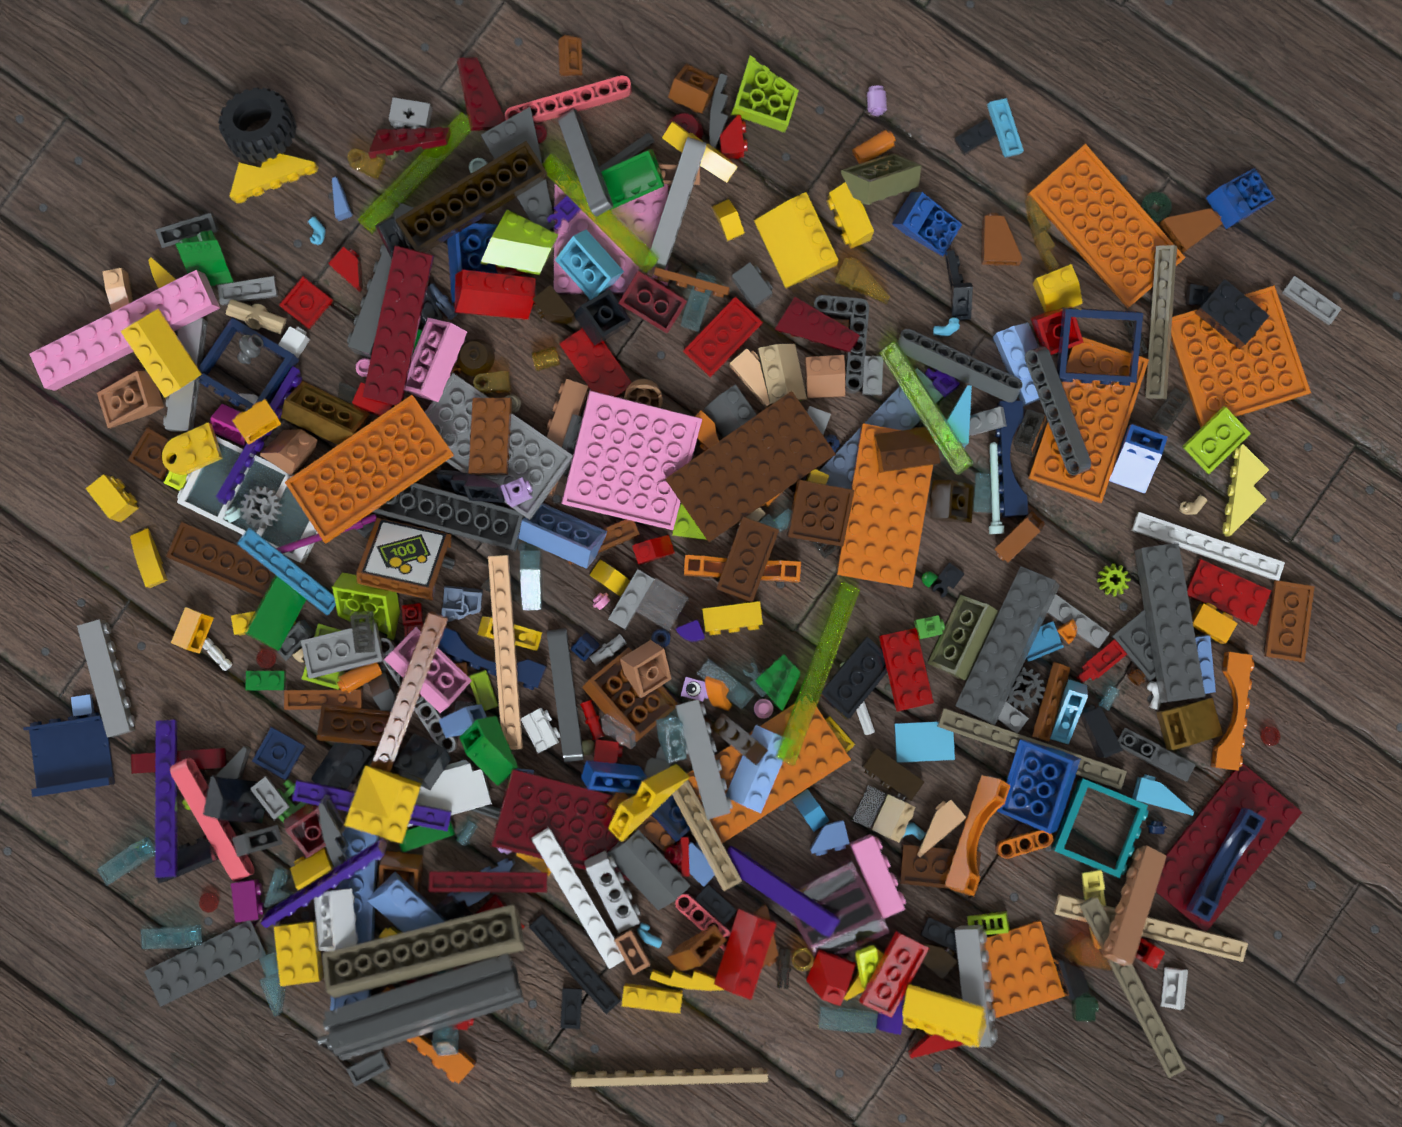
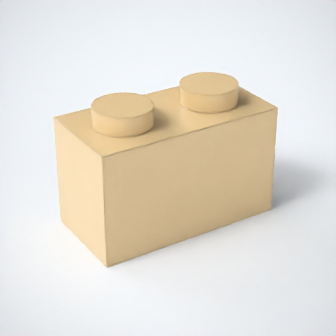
[872,795,915,842]

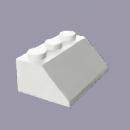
[314,889,358,951]

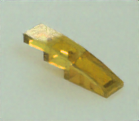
[1025,195,1059,273]

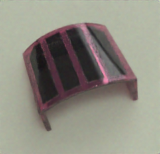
[790,859,890,958]

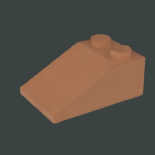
[97,371,164,428]

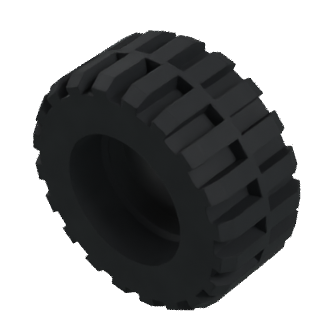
[218,87,297,163]

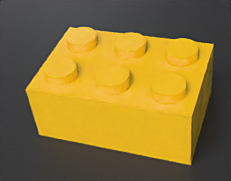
[274,920,324,986]

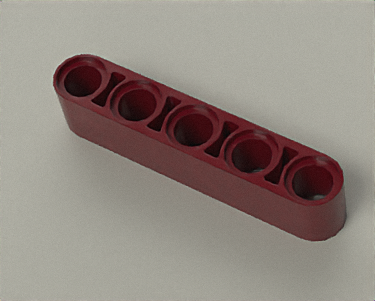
[131,748,226,774]

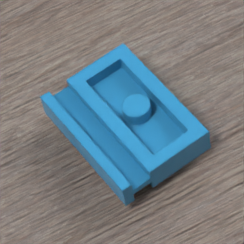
[1026,622,1064,662]

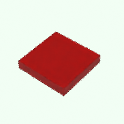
[279,276,333,330]

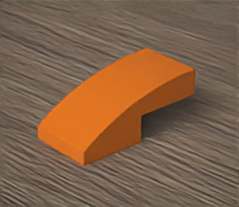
[705,676,732,711]

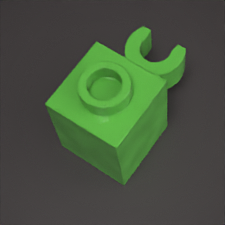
[914,615,945,640]

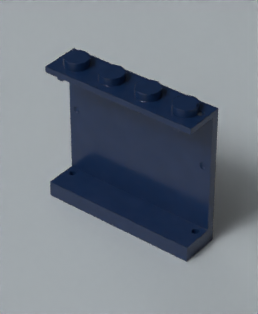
[23,712,115,797]

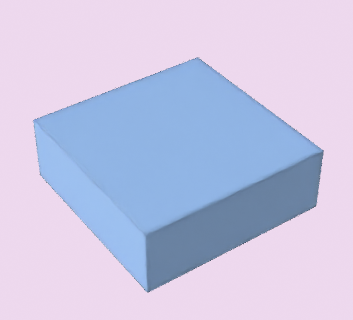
[71,694,94,716]

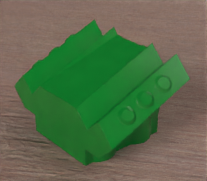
[175,230,234,286]
[755,655,801,711]

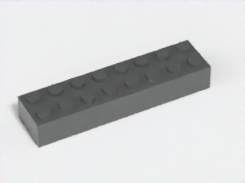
[347,203,414,359]
[372,483,525,552]
[1134,543,1205,703]
[955,566,1060,725]

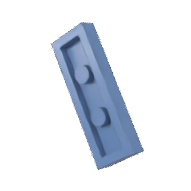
[1195,634,1216,694]

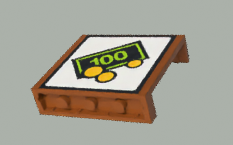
[356,518,451,600]

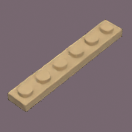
[672,779,742,891]

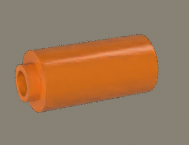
[852,130,896,164]
[337,663,382,693]

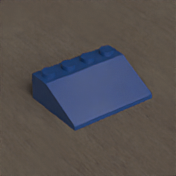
[447,223,498,303]
[997,739,1081,834]

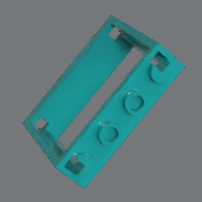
[1051,778,1149,878]

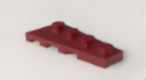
[457,58,506,131]
[368,127,451,159]
[775,297,860,353]

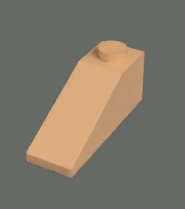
[102,268,133,312]
[730,349,770,408]
[917,800,966,857]

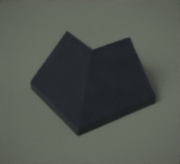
[1052,956,1089,1000]

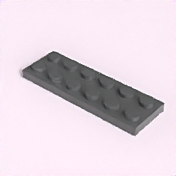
[144,920,268,1007]

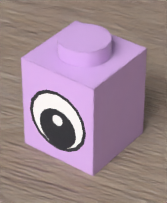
[681,677,708,702]

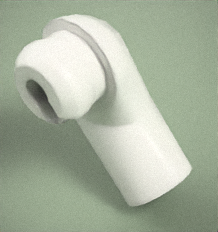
[1147,681,1161,710]

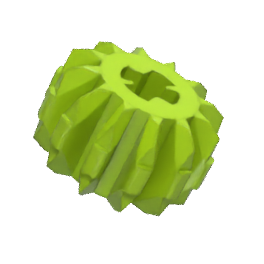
[1097,564,1131,597]

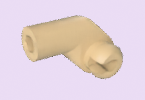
[1180,495,1207,515]

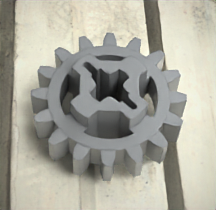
[240,486,283,529]

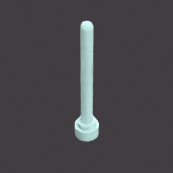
[989,442,1004,534]

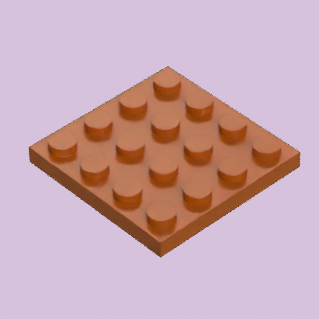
[985,920,1065,1018]

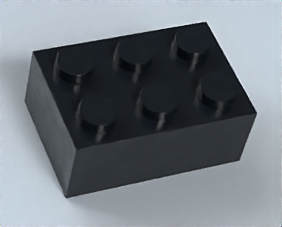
[1195,279,1270,349]

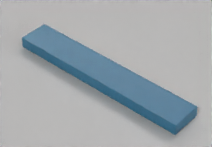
[237,528,336,615]

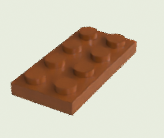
[468,398,512,475]
[1264,580,1315,663]

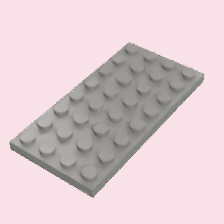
[425,374,573,520]

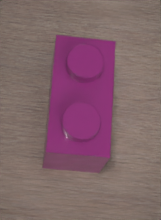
[231,879,265,922]

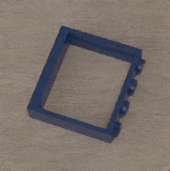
[1057,307,1143,386]
[198,318,299,411]

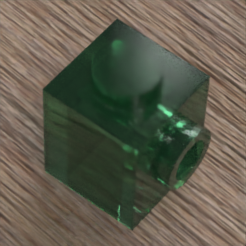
[1072,991,1099,1021]

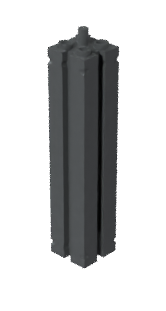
[317,953,525,1060]

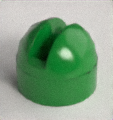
[922,572,938,588]

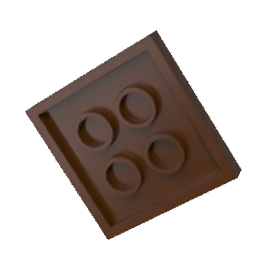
[787,479,855,547]

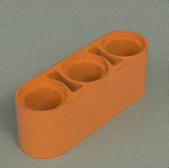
[995,829,1053,859]

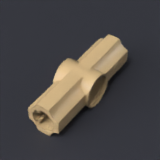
[226,299,287,334]

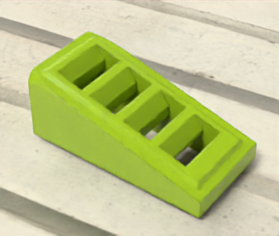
[967,911,1010,935]

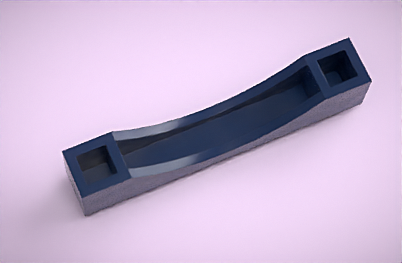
[994,401,1028,518]
[438,628,547,690]
[1186,808,1266,922]

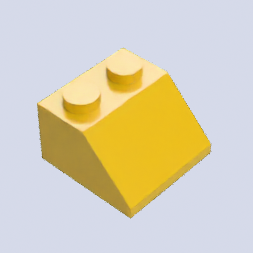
[1032,264,1083,312]
[290,847,335,890]

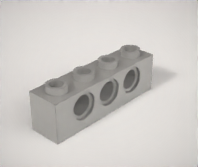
[584,851,641,933]

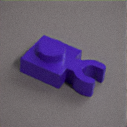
[547,195,581,230]
[925,368,960,397]

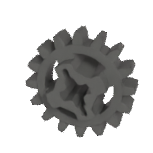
[1007,667,1045,710]

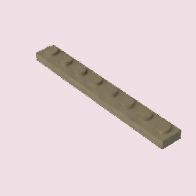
[1146,245,1177,399]

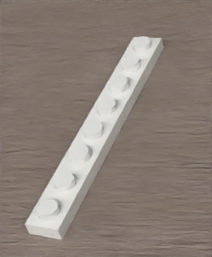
[1131,512,1285,581]
[532,828,624,969]

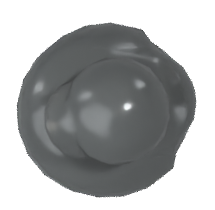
[237,334,263,364]

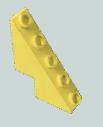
[1222,444,1269,537]

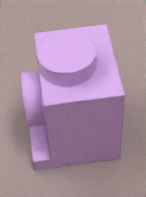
[500,478,533,507]

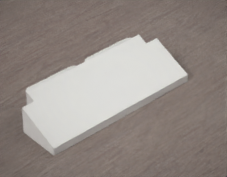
[408,760,492,827]

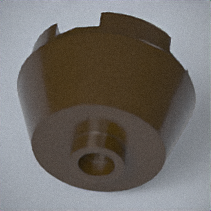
[457,339,495,377]

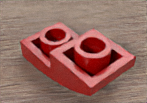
[402,603,424,637]

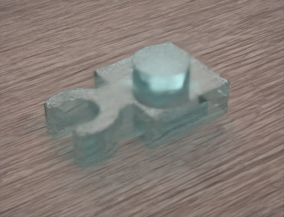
[743,663,766,697]

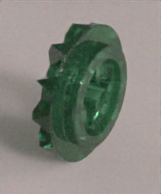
[1141,192,1172,222]

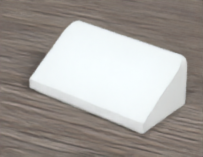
[1161,967,1188,1010]

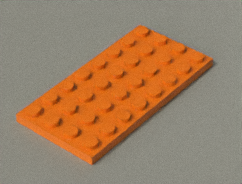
[1028,144,1186,308]
[1028,337,1149,503]
[285,395,454,544]
[836,423,938,588]
[687,695,851,843]

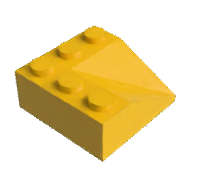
[345,765,422,843]

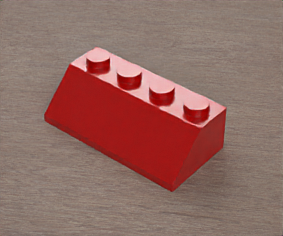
[455,270,536,320]
[714,909,776,1000]

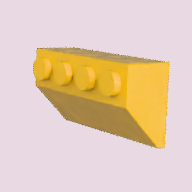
[120,308,202,398]
[902,985,986,1047]

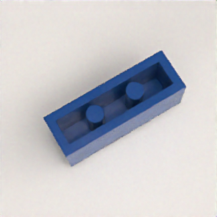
[581,761,647,794]

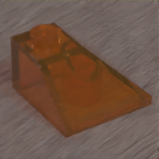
[1062,932,1113,971]

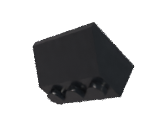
[311,742,375,790]
[203,776,265,823]
[157,835,219,884]

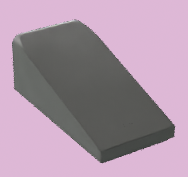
[276,620,315,661]

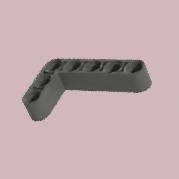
[813,295,869,394]

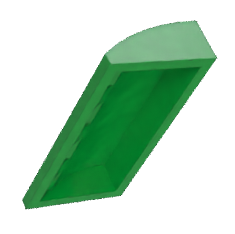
[601,149,664,213]
[244,575,307,651]

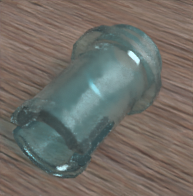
[1098,685,1120,711]
[456,820,479,846]

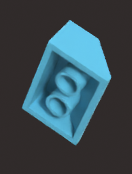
[555,229,624,300]

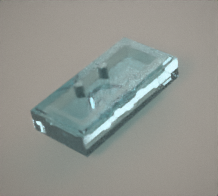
[973,473,992,513]

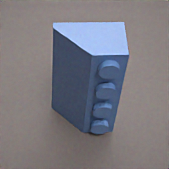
[519,503,607,569]
[367,872,448,933]

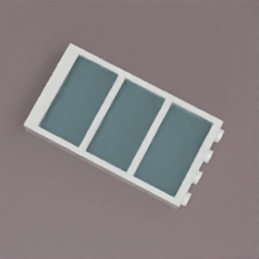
[177,436,317,564]

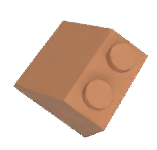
[805,355,845,399]
[260,429,317,476]
[620,640,672,698]

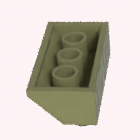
[841,153,921,205]
[928,595,999,682]

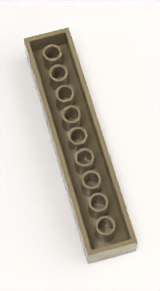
[322,905,525,998]

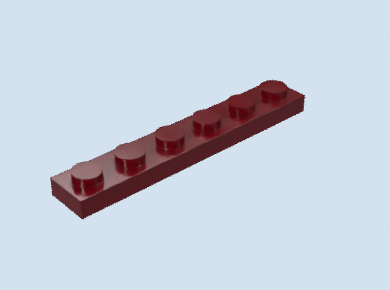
[429,871,548,893]

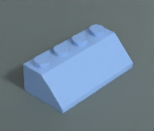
[993,323,1040,406]
[725,725,792,813]

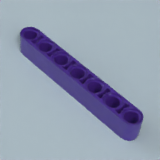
[726,846,840,937]

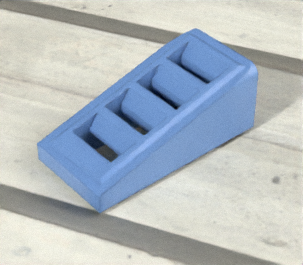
[332,177,353,221]

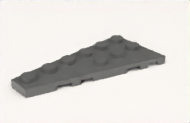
[481,107,555,230]

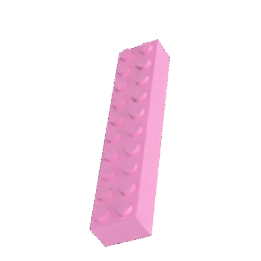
[30,270,220,391]

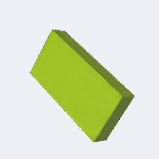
[468,670,499,711]

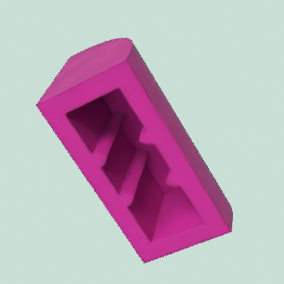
[210,404,246,446]

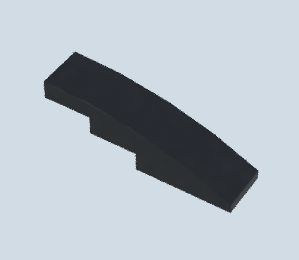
[436,470,505,502]

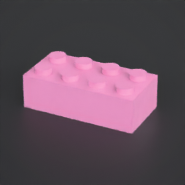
[405,318,467,402]
[384,627,472,713]
[850,834,906,919]

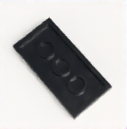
[818,636,887,720]

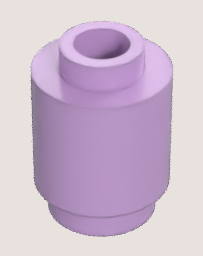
[867,86,887,116]

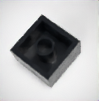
[574,289,631,346]
[393,734,451,790]

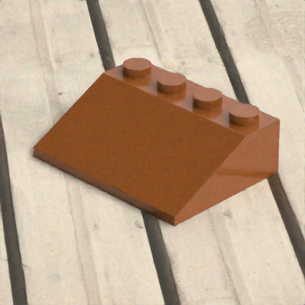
[582,647,679,746]

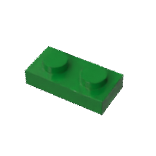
[245,671,286,690]

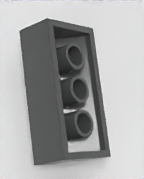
[704,384,756,438]
[607,829,690,910]

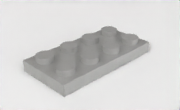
[301,623,385,679]

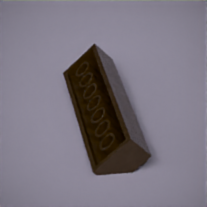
[395,141,547,253]

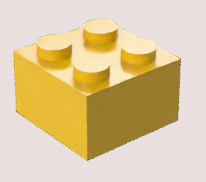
[86,474,139,522]

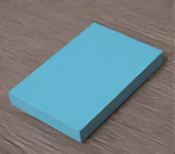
[894,722,955,762]

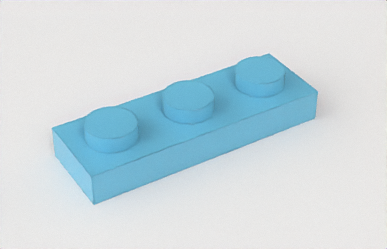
[987,98,1024,158]

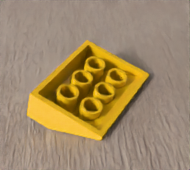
[754,192,838,288]

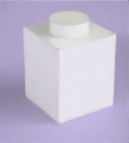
[278,326,310,358]

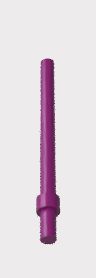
[276,513,376,554]

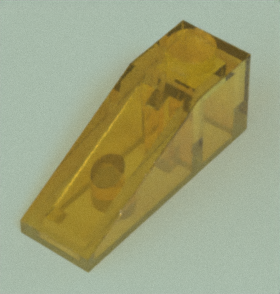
[835,257,890,304]

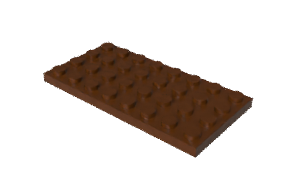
[665,391,836,542]

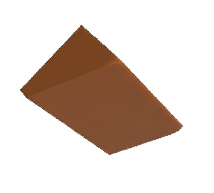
[558,35,582,76]

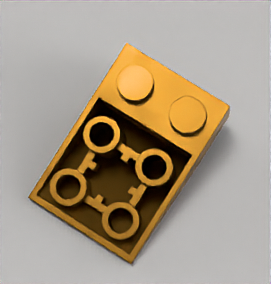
[1156,698,1223,750]

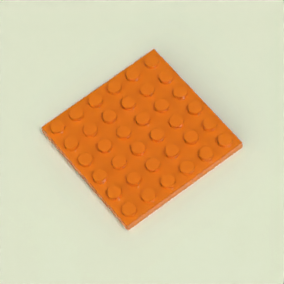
[1171,285,1311,428]

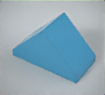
[792,789,829,832]

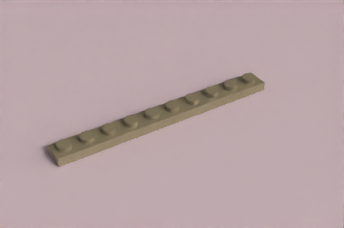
[937,708,1127,790]
[1078,896,1186,1078]

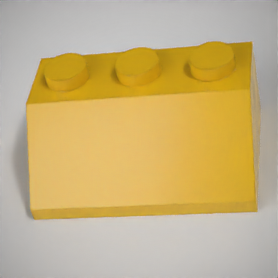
[827,182,874,249]

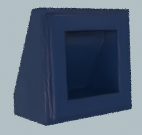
[571,632,600,662]

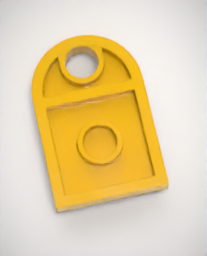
[162,423,223,475]

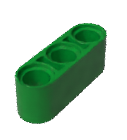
[399,819,455,852]

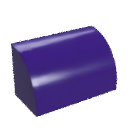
[676,620,705,642]
[876,994,906,1035]

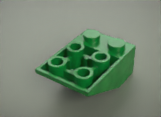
[459,716,518,785]

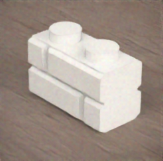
[521,708,560,753]

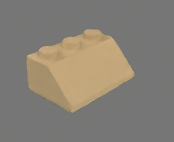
[758,344,807,406]

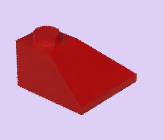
[1031,306,1084,355]
[806,950,855,1006]

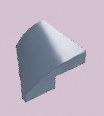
[441,586,483,624]

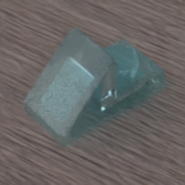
[264,867,295,907]

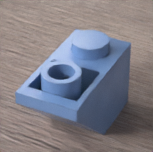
[439,705,487,738]
[810,820,850,856]
[689,841,715,886]

